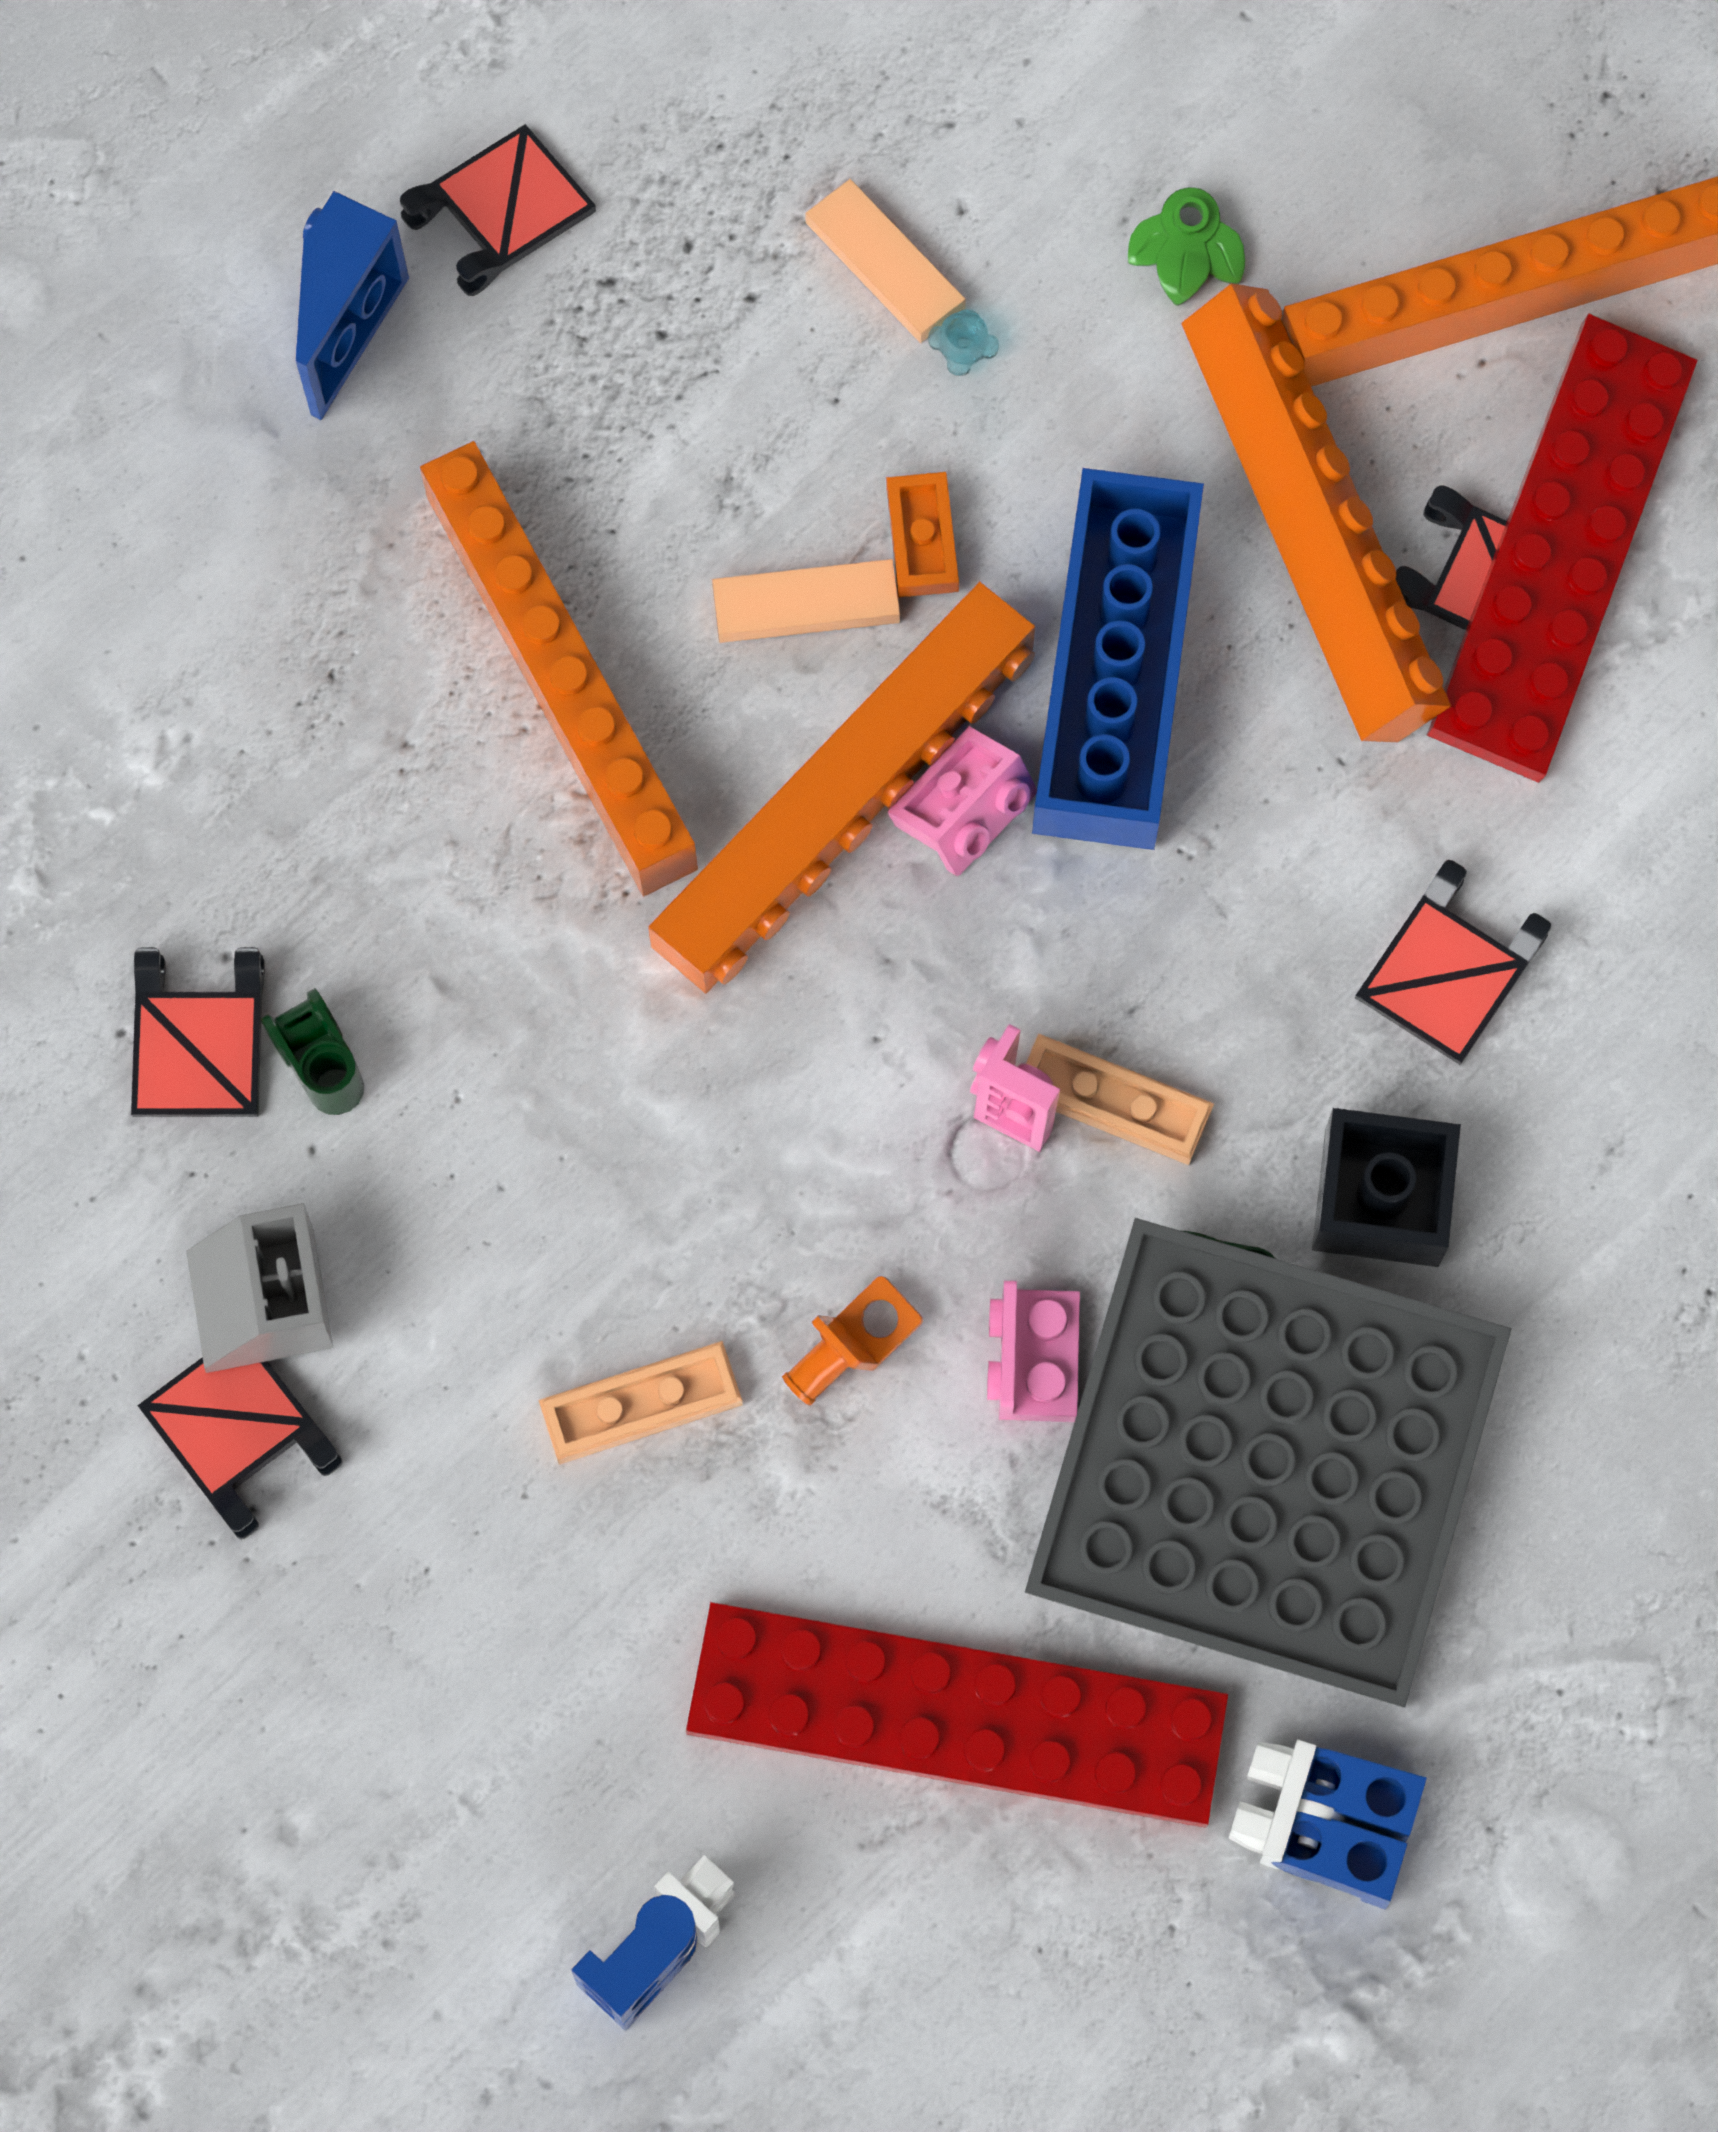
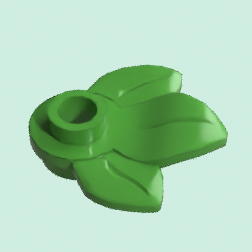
[1128,187,1245,306]

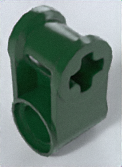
[260,988,364,1115]

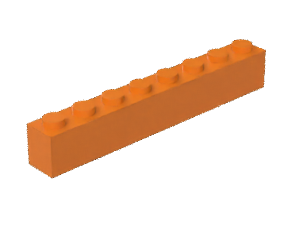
[1282,176,1718,387]
[1181,283,1451,743]
[419,441,698,897]
[648,581,1035,994]

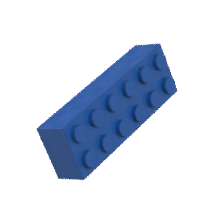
[1032,468,1204,850]

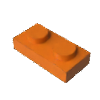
[886,472,959,598]

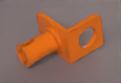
[782,1276,923,1406]

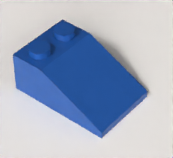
[296,191,409,420]

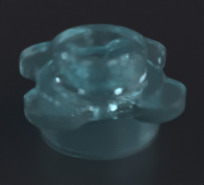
[928,309,999,376]

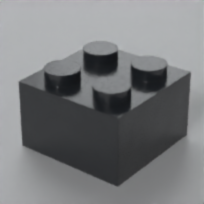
[1312,1108,1461,1267]

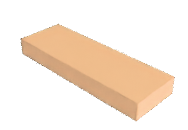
[805,179,966,344]
[712,559,900,643]
[1026,1034,1214,1165]
[539,1341,743,1465]

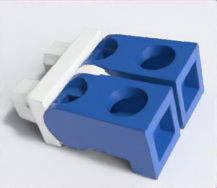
[1229,1739,1427,1910]
[571,1855,735,2031]

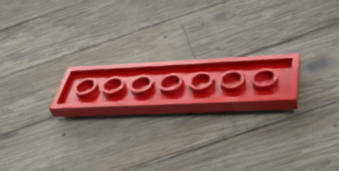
[1426,313,1698,783]
[686,1602,1228,1828]

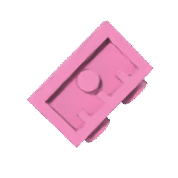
[887,726,1037,876]
[970,1024,1060,1152]
[987,1281,1080,1422]

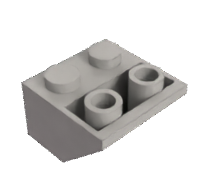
[186,1203,333,1373]

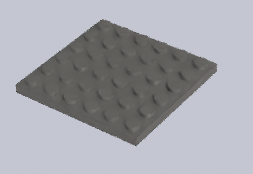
[1025,1218,1512,1708]

